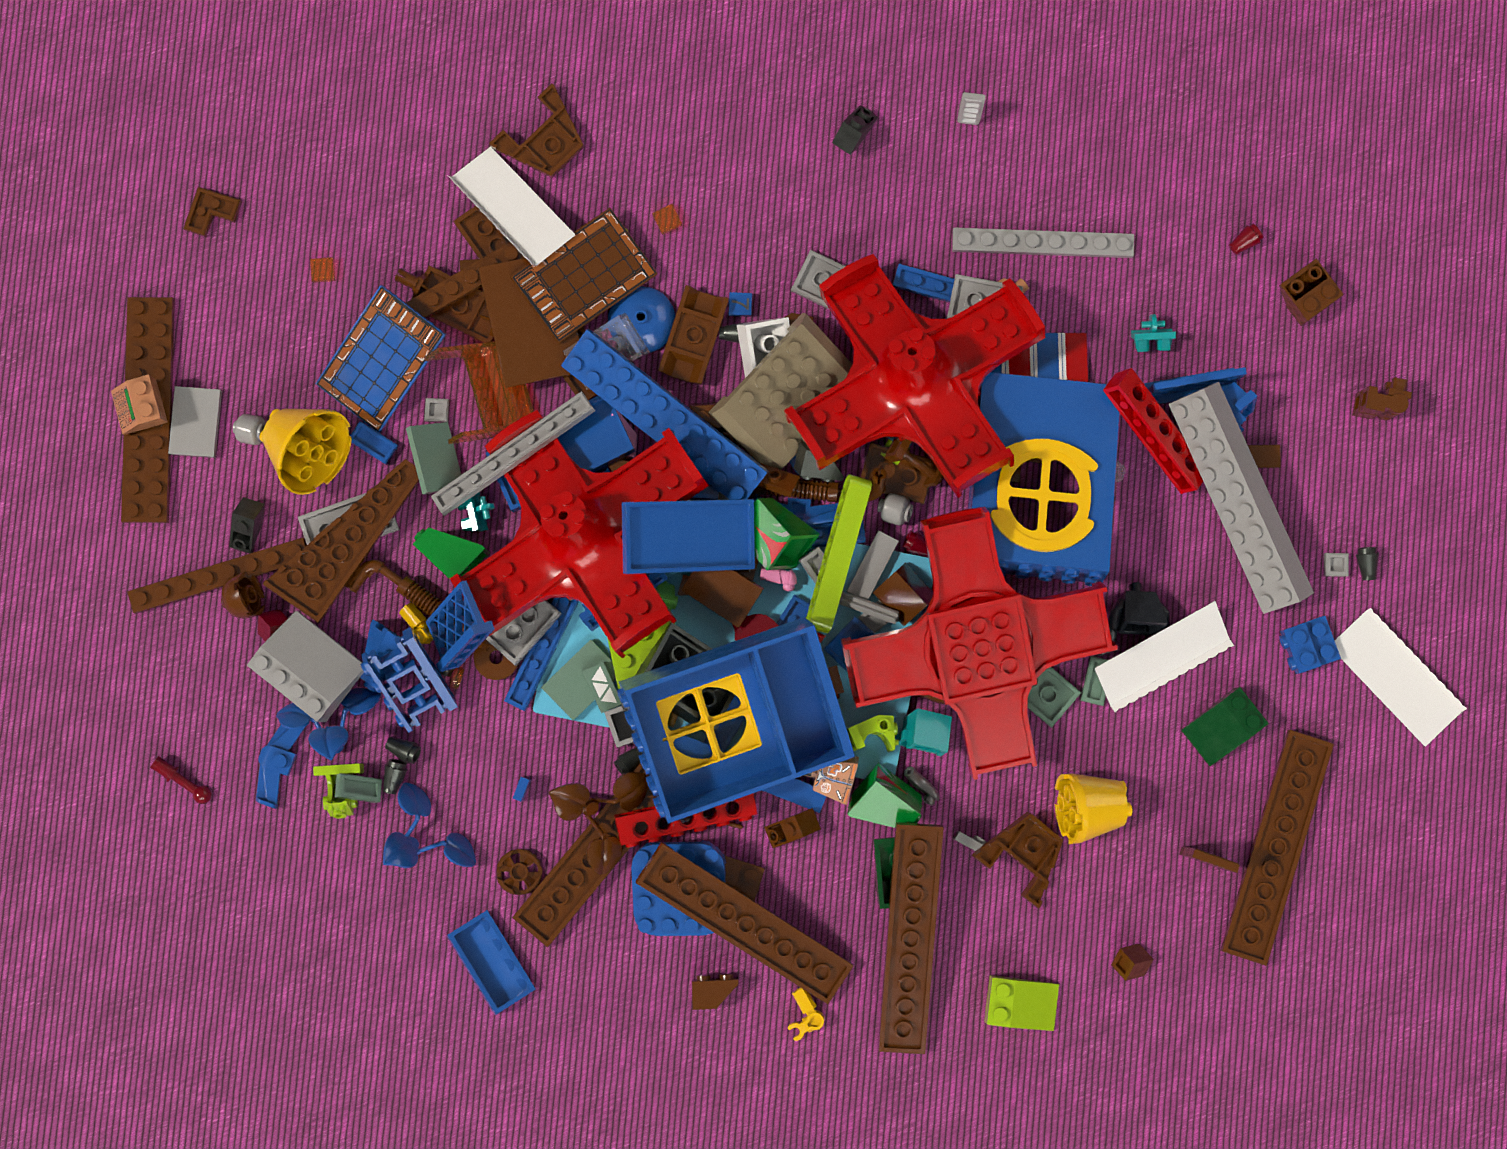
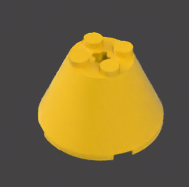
[259,409,352,495]

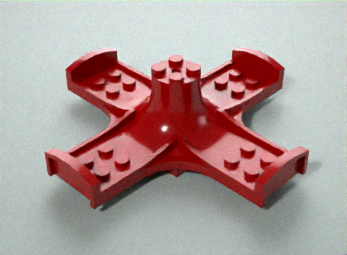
[784,254,1045,498]
[449,410,709,658]
[841,507,1118,780]

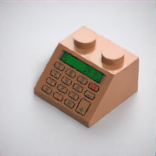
[111,374,168,435]

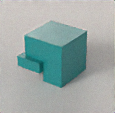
[895,708,952,756]

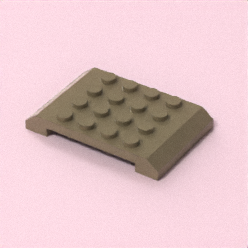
[709,313,853,470]

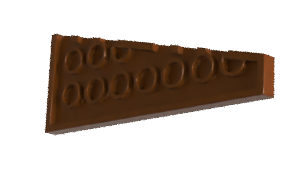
[263,459,419,623]

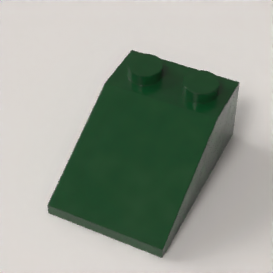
[1181,687,1269,766]
[874,837,895,909]

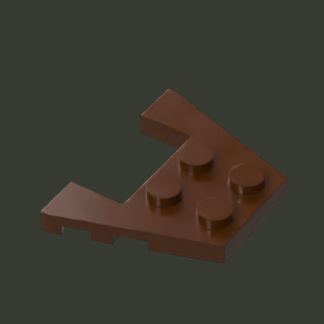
[489,83,584,178]
[971,812,1063,909]

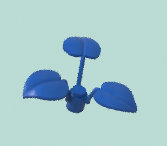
[276,688,381,760]
[383,782,476,868]

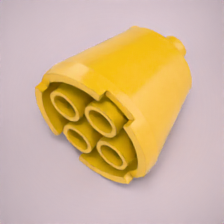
[1054,773,1132,844]

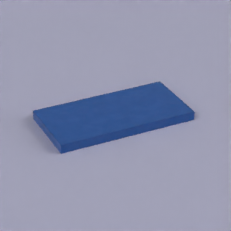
[485,396,636,513]
[622,499,755,574]

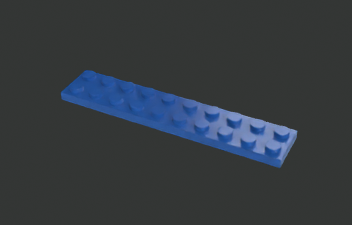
[561,329,769,500]

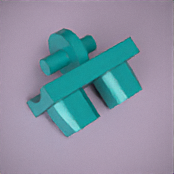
[1131,314,1176,352]
[457,492,495,532]

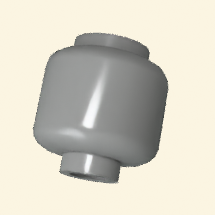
[233,414,266,445]
[878,493,913,525]

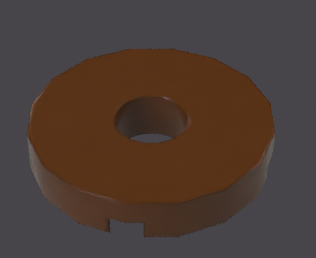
[473,644,518,680]

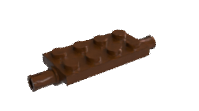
[395,265,494,346]

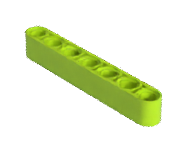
[806,474,872,634]

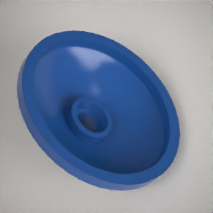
[608,286,675,354]

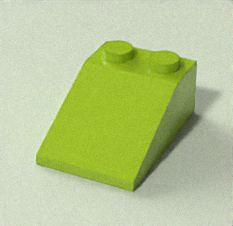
[984,975,1059,1031]

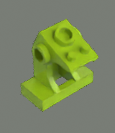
[847,715,899,752]
[313,764,364,819]

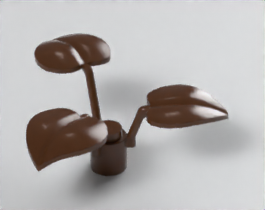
[549,772,648,875]

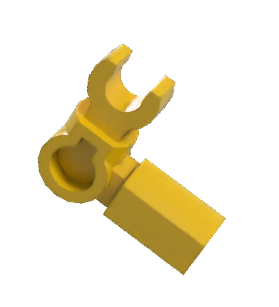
[399,602,433,644]
[788,987,825,1041]

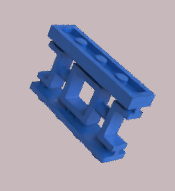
[360,627,458,733]

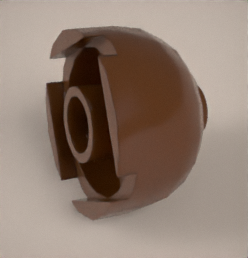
[221,572,265,619]

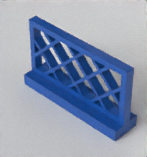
[1144,367,1247,405]
[426,581,495,672]

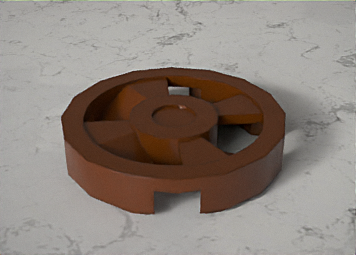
[496,849,543,895]

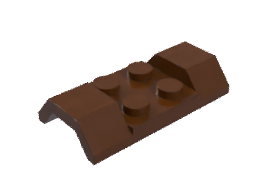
[658,285,729,385]

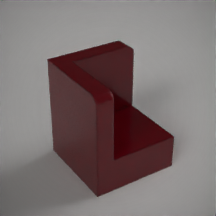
[258,609,288,642]

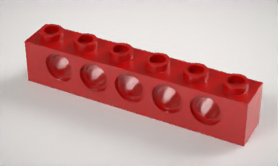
[1103,368,1203,494]
[614,793,758,847]

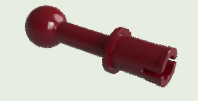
[150,756,212,804]

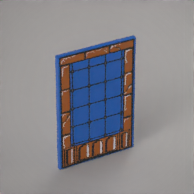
[315,285,447,433]

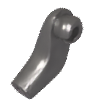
[904,767,940,806]

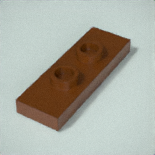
[758,462,800,498]

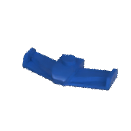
[754,494,838,525]
[256,725,306,809]

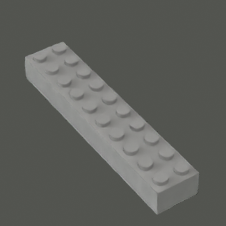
[1169,382,1314,614]

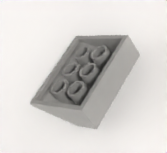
[247,611,364,722]

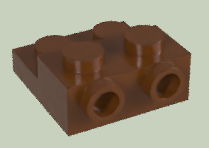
[725,855,765,901]

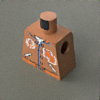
[804,756,859,805]

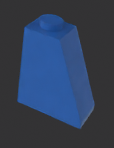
[360,619,411,692]

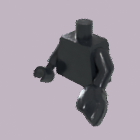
[1096,582,1170,655]

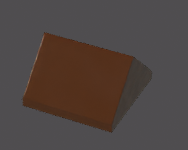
[873,562,933,626]

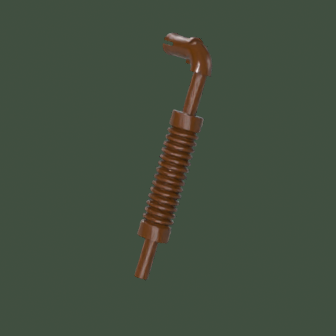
[755,468,887,502]
[346,559,491,651]

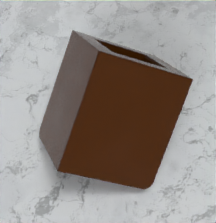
[1111,944,1154,981]

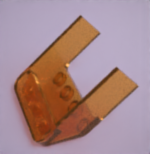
[424,341,534,444]

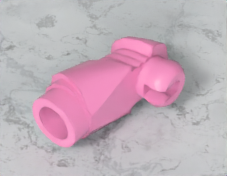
[760,566,797,591]

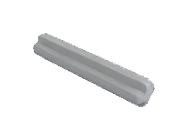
[839,591,900,624]

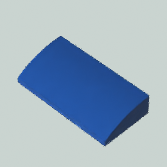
[446,910,536,1015]

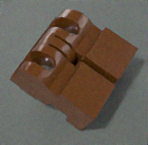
[1352,377,1412,421]

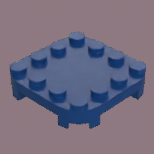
[631,840,726,936]

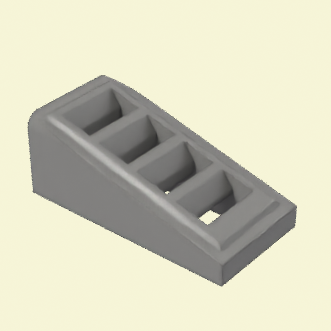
[957,92,986,125]

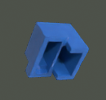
[1223,382,1257,432]

